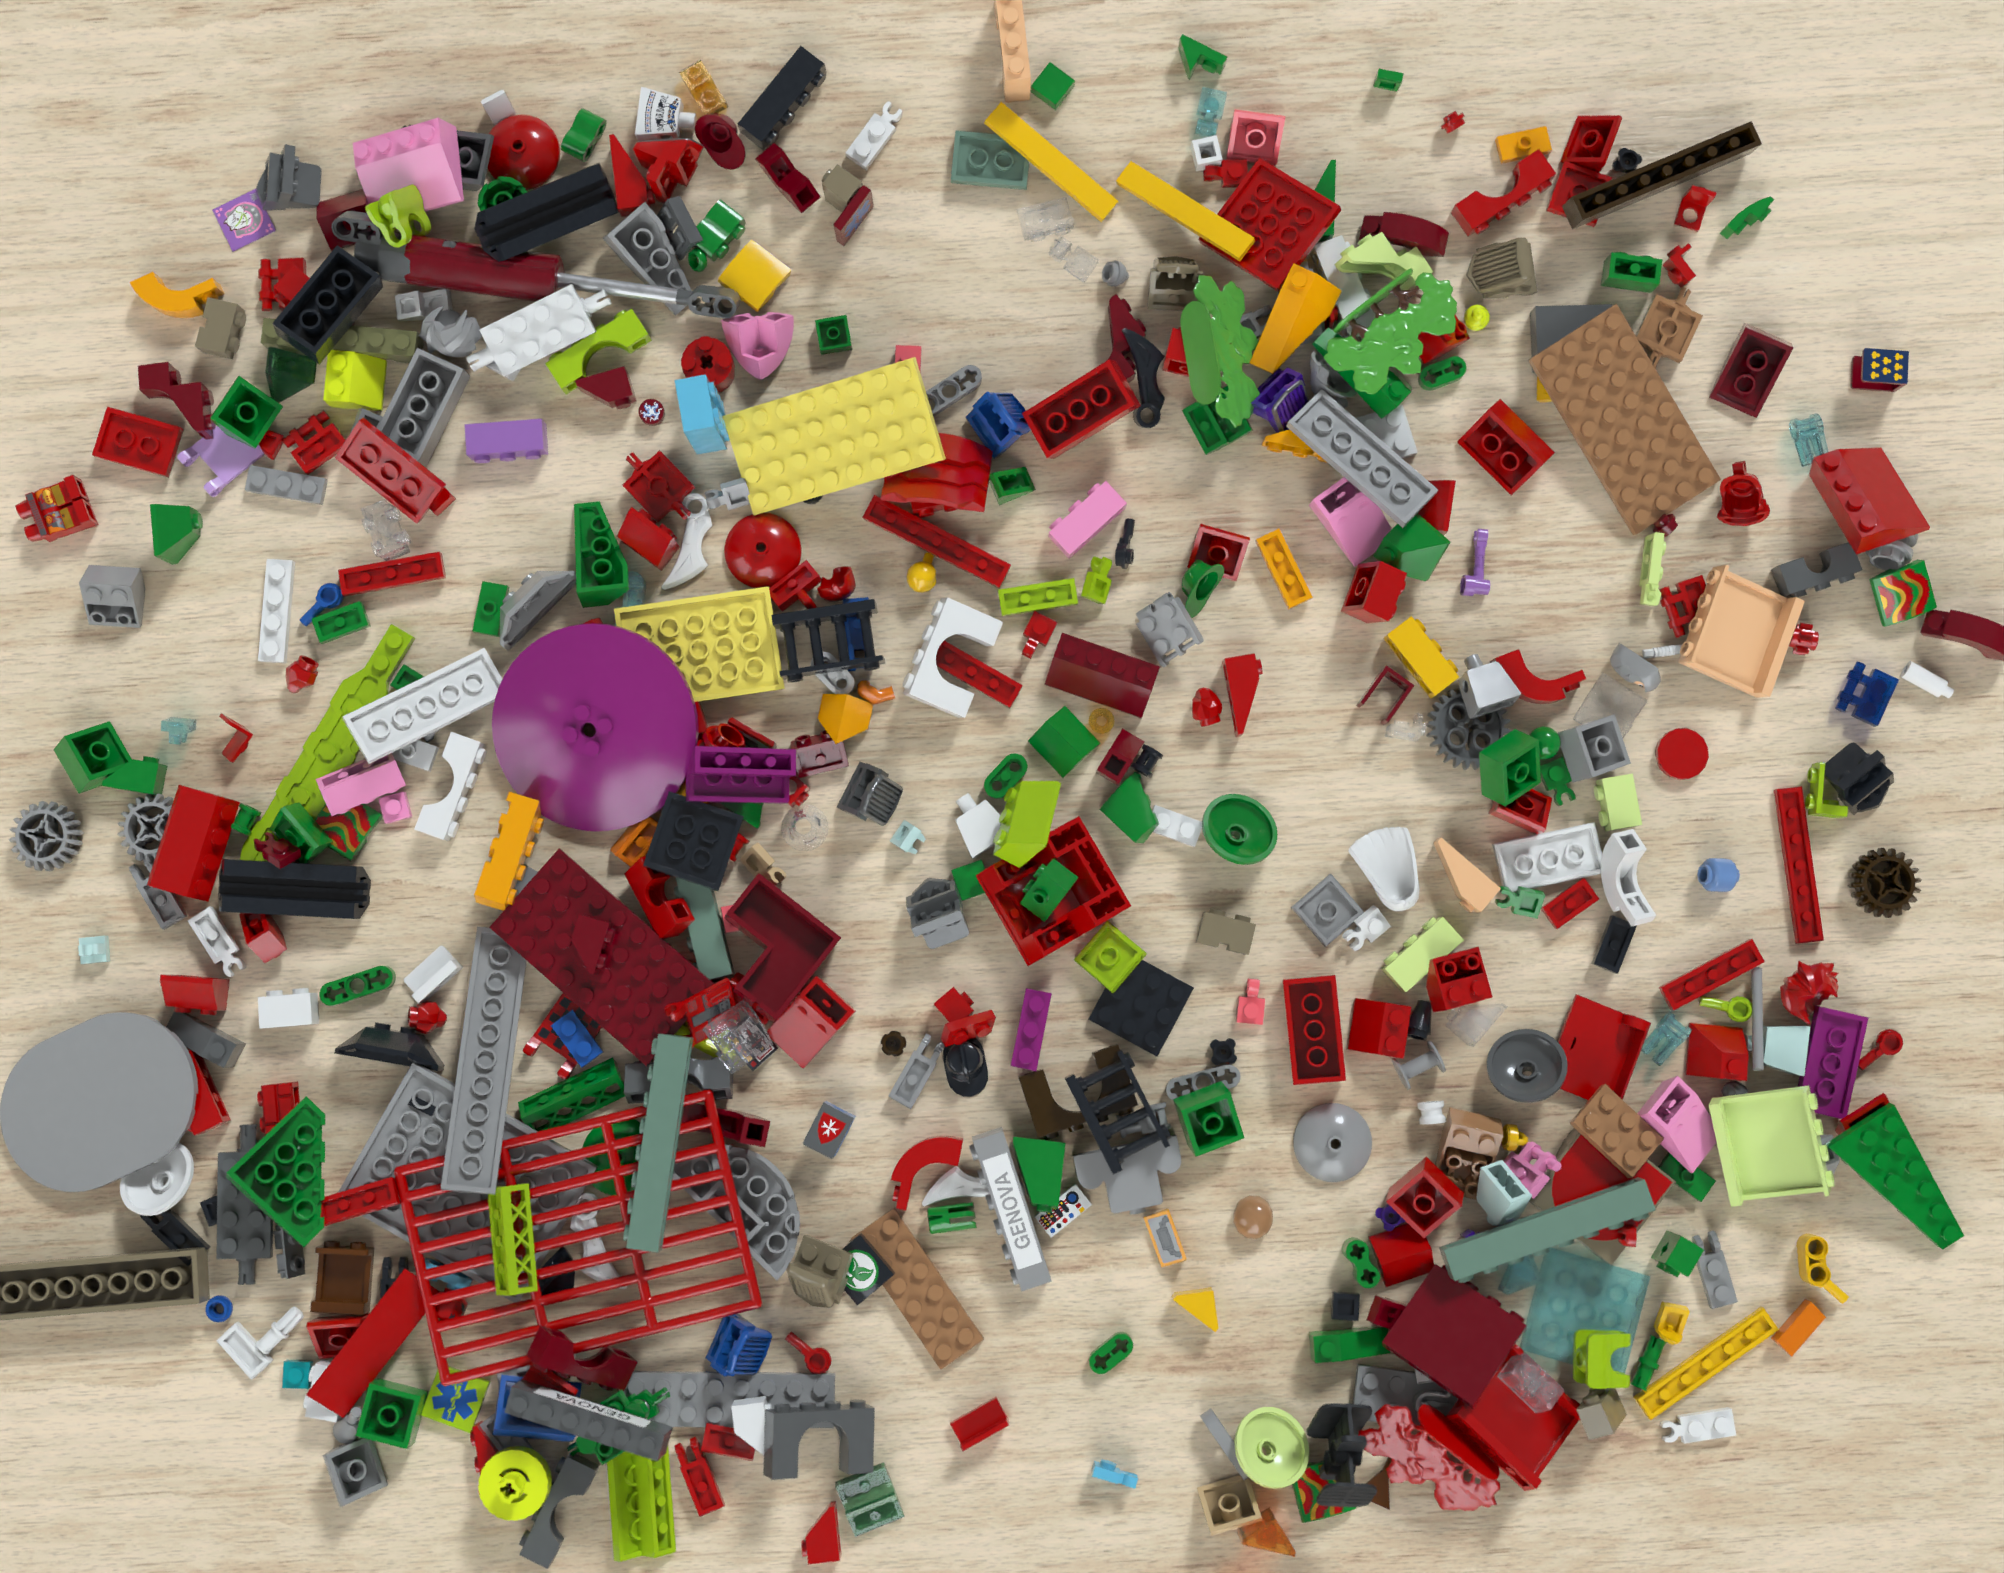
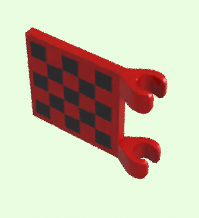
[523,993,602,1080]

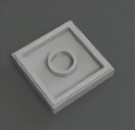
[1291,874,1364,947]

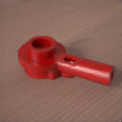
[1858,1029,1903,1071]
[785,1331,832,1374]

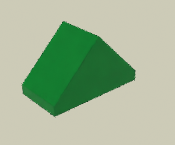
[989,467,1036,506]

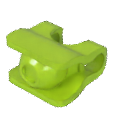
[365,184,431,247]
[1573,1329,1631,1389]

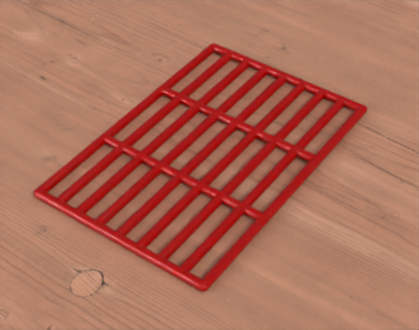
[394,1090,762,1386]

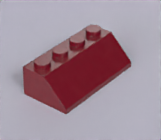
[1044,633,1160,719]

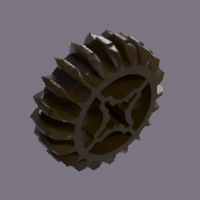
[1848,848,1922,918]

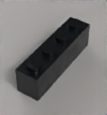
[737,46,826,150]

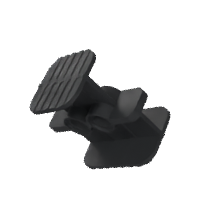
[1306,1403,1377,1507]

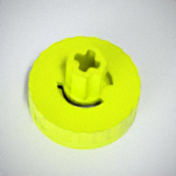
[478,1446,552,1521]

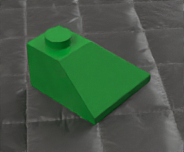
[150,504,203,565]
[1374,513,1450,582]

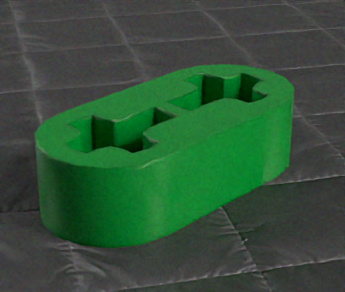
[1418,356,1467,391]
[1089,1332,1133,1374]

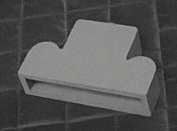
[1073,1134,1181,1215]

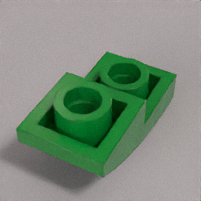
[1720,196,1774,239]

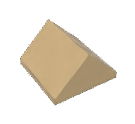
[1197,1475,1263,1536]

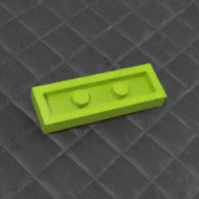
[998,578,1078,616]

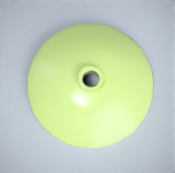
[1234,1407,1309,1489]

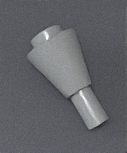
[333,1407,362,1444]

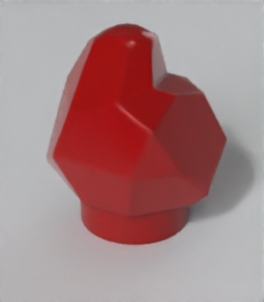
[285,655,319,693]
[1192,687,1222,727]
[408,1001,447,1034]

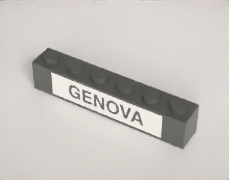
[505,1379,673,1461]

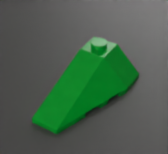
[574,501,629,608]

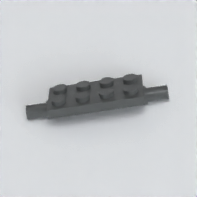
[217,1124,273,1285]

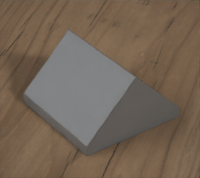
[323,1438,388,1507]

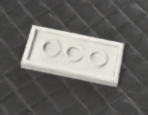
[1492,822,1602,895]

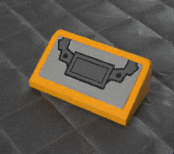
[1143,1208,1187,1267]

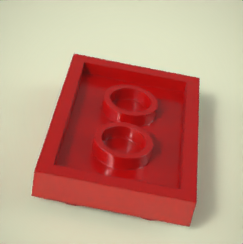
[92,407,184,478]

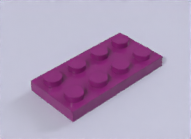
[1797,1005,1869,1119]

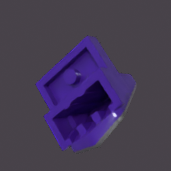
[1251,367,1309,433]

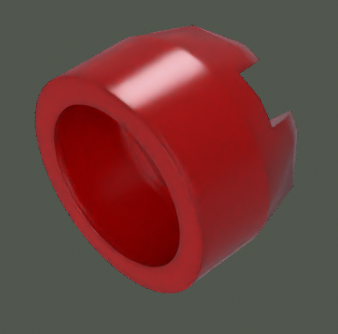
[1617,1225,1637,1247]

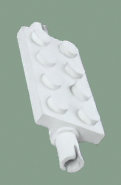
[466,284,612,377]

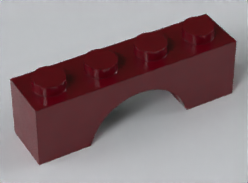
[526,1325,638,1391]

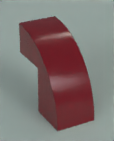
[755,143,821,213]

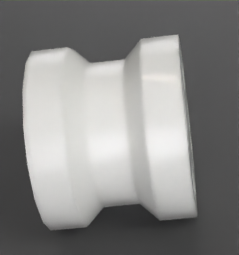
[1417,1101,1446,1125]

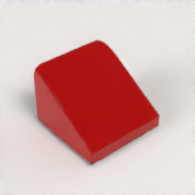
[430,487,456,516]

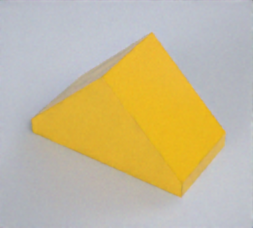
[1171,1287,1219,1332]

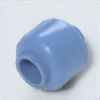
[1698,858,1740,892]

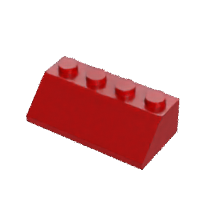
[147,785,240,902]

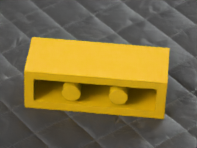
[1383,616,1459,699]

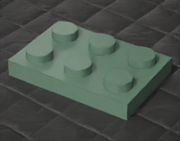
[951,131,1029,190]

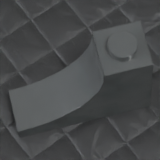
[1530,304,1612,373]

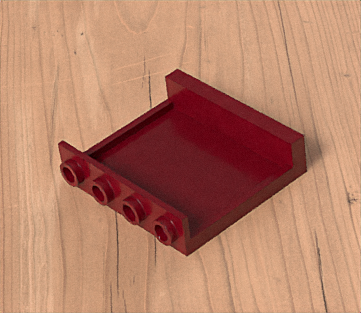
[1382,1264,1527,1409]

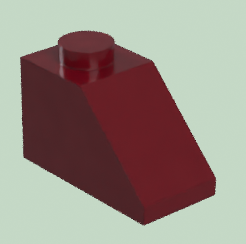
[575,366,637,409]

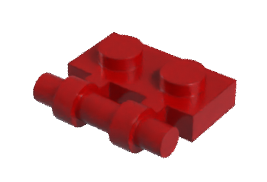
[258,257,306,311]
[282,410,346,475]
[1659,575,1706,638]

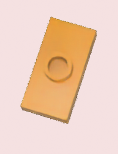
[1495,126,1552,164]

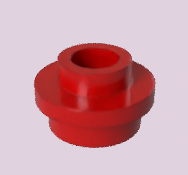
[1441,111,1465,134]

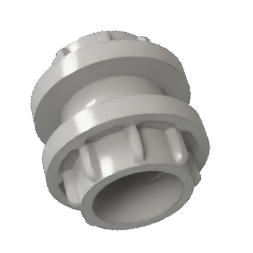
[1866,534,1918,570]

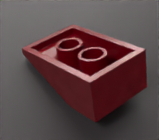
[1709,323,1794,418]

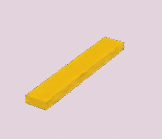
[984,102,1118,222]
[1116,161,1255,261]
[1633,1307,1779,1420]

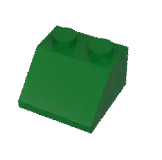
[53,721,132,794]

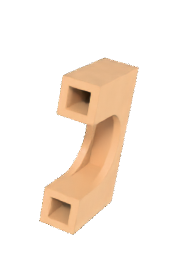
[994,0,1031,103]

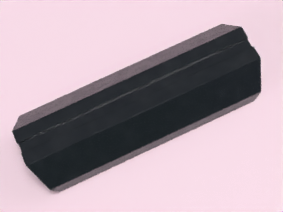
[474,163,619,262]
[218,859,371,919]

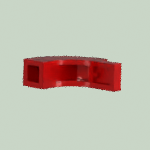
[1490,649,1586,704]
[891,1136,963,1210]

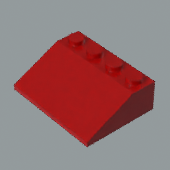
[1809,448,1930,555]

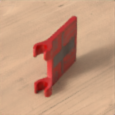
[664,978,739,1048]

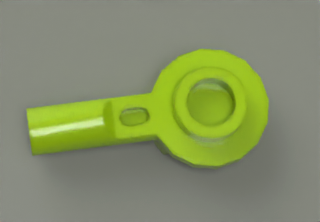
[1699,996,1752,1022]

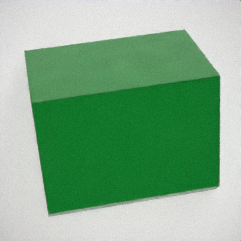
[210,376,283,449]
[1028,706,1100,778]
[269,802,333,864]

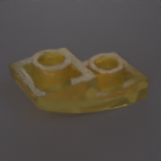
[679,60,728,115]

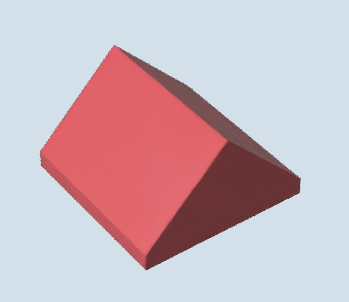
[1227,109,1285,165]

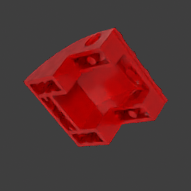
[975,816,1131,966]

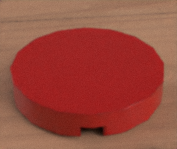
[1655,728,1709,780]

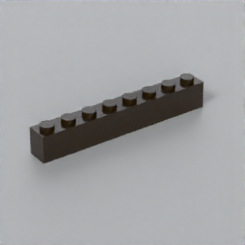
[1562,121,1762,229]

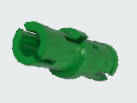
[1630,1335,1667,1391]

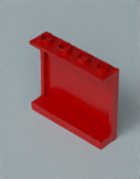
[1446,1344,1581,1491]

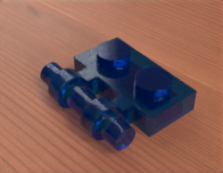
[1835,662,1899,727]

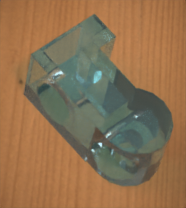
[614,571,646,617]

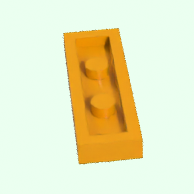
[1255,529,1313,610]

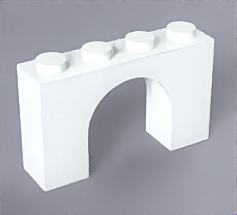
[903,597,1003,718]

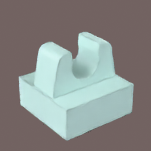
[890,820,926,854]
[78,936,110,964]

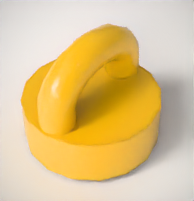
[1501,1124,1528,1151]

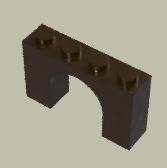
[1018,1044,1138,1140]

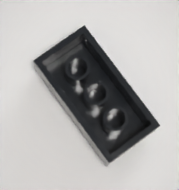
[272,245,383,365]

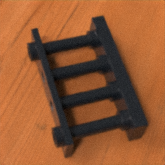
[771,599,885,683]
[1065,1049,1172,1175]

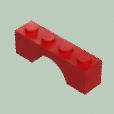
[1451,149,1556,237]

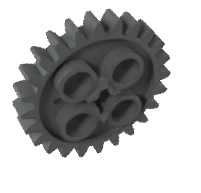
[1426,687,1511,770]

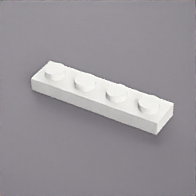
[258,559,295,663]

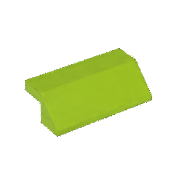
[607,1447,676,1562]

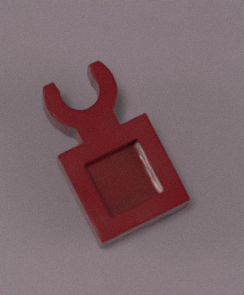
[254,832,301,869]

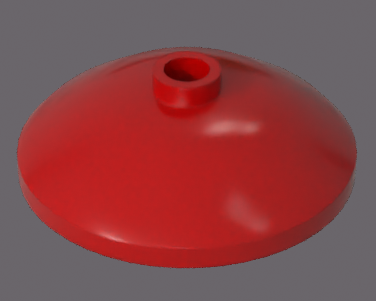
[487,115,560,190]
[724,513,802,588]

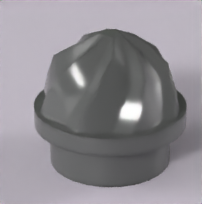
[1721,1081,1748,1096]

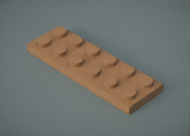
[851,1207,984,1370]

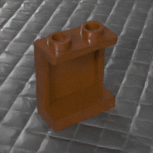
[310,1241,374,1315]

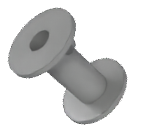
[1392,1041,1446,1090]

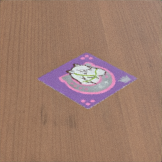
[212,189,276,252]

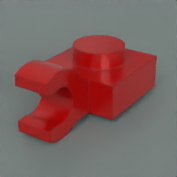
[1203,159,1248,188]
[1022,611,1058,659]

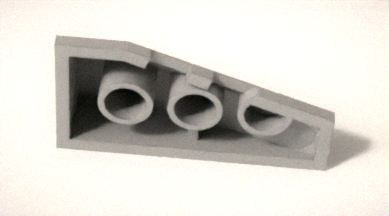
[603,202,691,315]

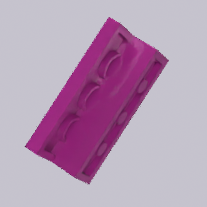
[686,746,796,804]

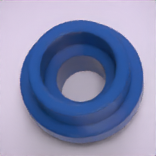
[205,1295,233,1322]

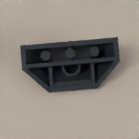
[334,1022,444,1071]

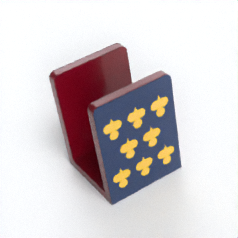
[1851,348,1909,392]

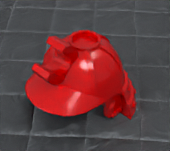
[1717,461,1770,526]

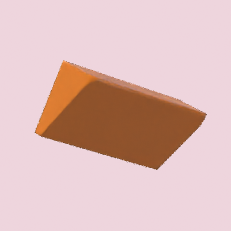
[610,816,658,867]
[1771,1299,1826,1357]

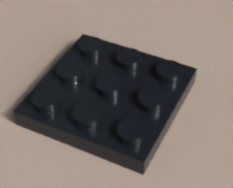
[643,791,744,891]
[1088,960,1194,1057]

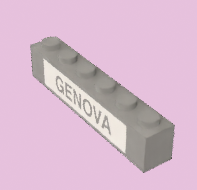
[969,1127,1052,1291]

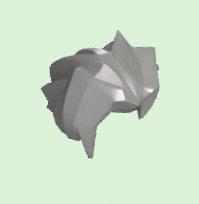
[419,306,482,358]

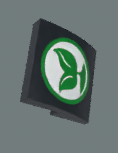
[842,1233,895,1305]

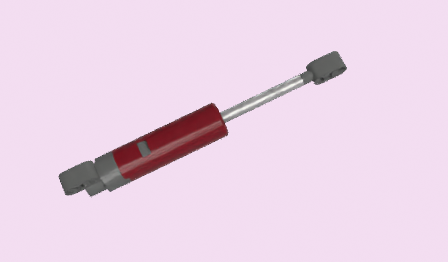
[332,211,740,318]

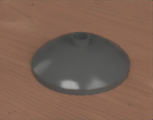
[1487,1029,1567,1103]

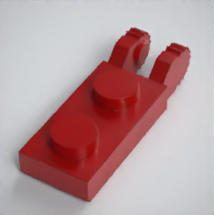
[674,1437,725,1517]

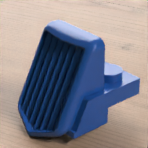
[966,392,1031,459]
[706,1314,772,1377]

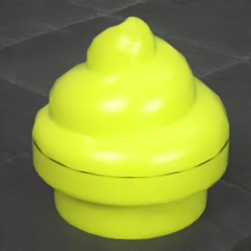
[1463,304,1490,331]

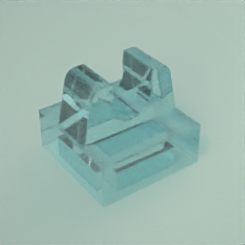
[161,717,196,745]

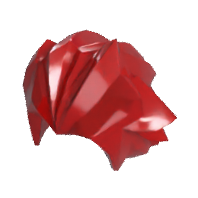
[1780,961,1839,1025]

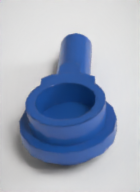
[299,583,344,627]

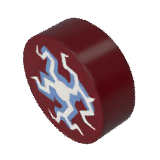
[638,399,665,426]

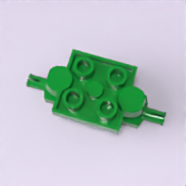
[567,1387,670,1465]

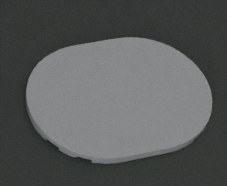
[0,1012,198,1192]

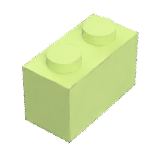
[1594,774,1642,831]

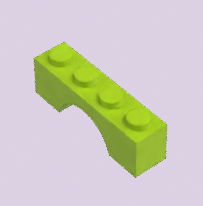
[545,309,652,395]

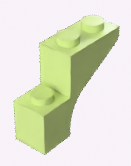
[1334,232,1433,290]

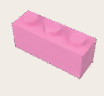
[1048,481,1127,559]
[316,753,406,816]

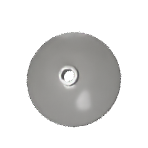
[1293,1103,1372,1182]

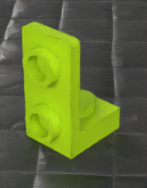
[1805,762,1848,818]

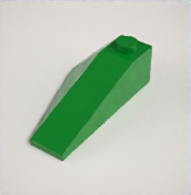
[1312,327,1412,419]

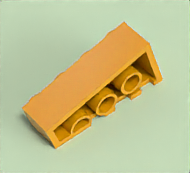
[474,792,544,911]

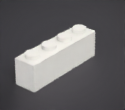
[1310,235,1376,342]

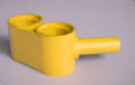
[1796,1233,1849,1304]

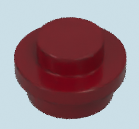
[1653,514,1678,537]

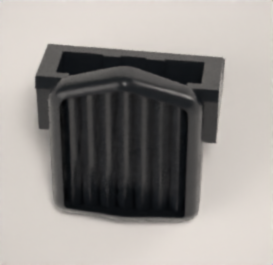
[1824,742,1894,815]

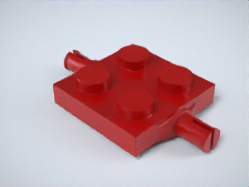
[622,450,695,522]

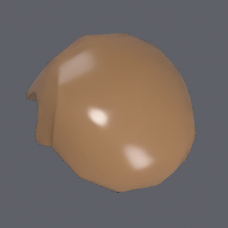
[1233,1195,1273,1239]

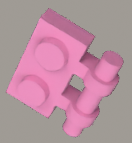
[1504,1141,1561,1199]

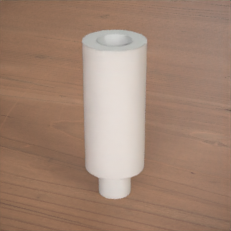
[1900,661,1954,698]

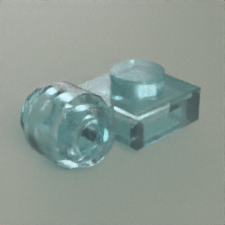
[1195,87,1227,138]

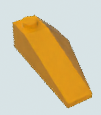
[1250,263,1342,374]

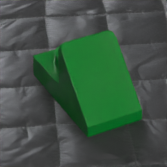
[1178,34,1227,80]

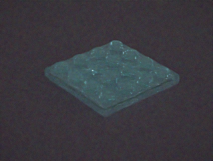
[1520,1247,1650,1373]

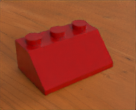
[1457,399,1555,496]

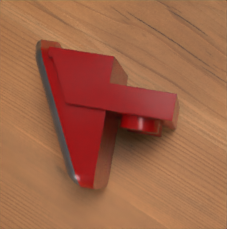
[633,138,703,204]

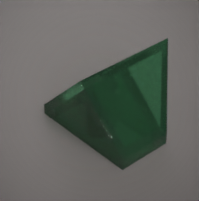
[265,346,317,403]

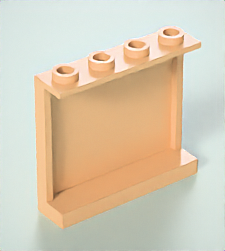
[1678,565,1805,698]

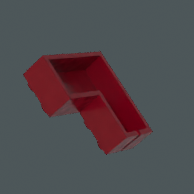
[724,873,841,1023]

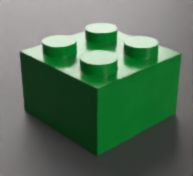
[1173,1081,1245,1157]
[356,1378,428,1449]

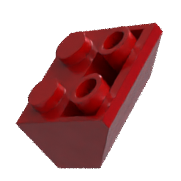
[1418,315,1470,364]
[617,507,680,571]
[1426,946,1493,1012]

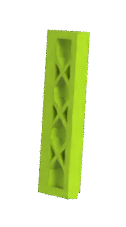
[488,1183,538,1296]

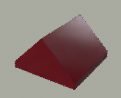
[316,189,376,251]

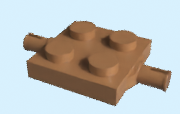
[1636,287,1703,369]

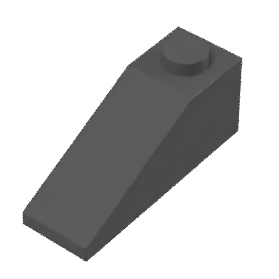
[166,1012,246,1068]

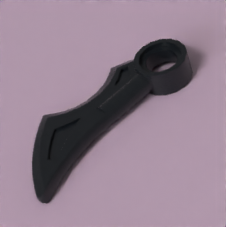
[1122,328,1165,428]

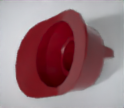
[694,113,746,170]

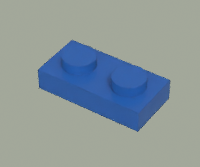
[551,1010,604,1068]

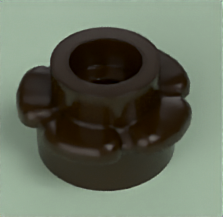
[881,1031,907,1057]

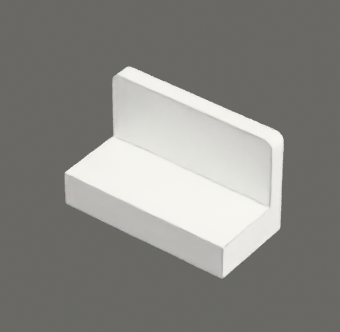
[404,946,463,1003]

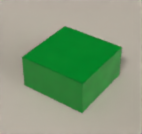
[1030,62,1075,111]
[815,315,852,355]
[951,859,985,901]

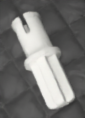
[256,1306,304,1354]

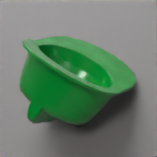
[1182,560,1224,618]

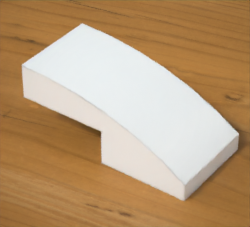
[395,289,453,321]

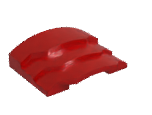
[881,433,993,512]

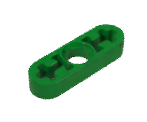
[319,966,396,1006]

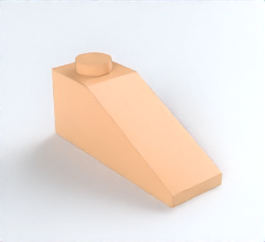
[1433,838,1501,913]

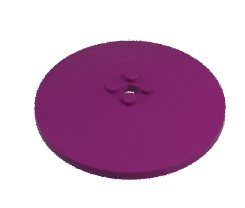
[492,623,699,832]

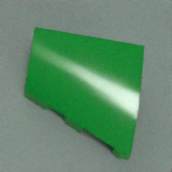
[1099,772,1159,843]

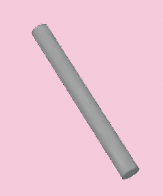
[1751,967,1764,1071]

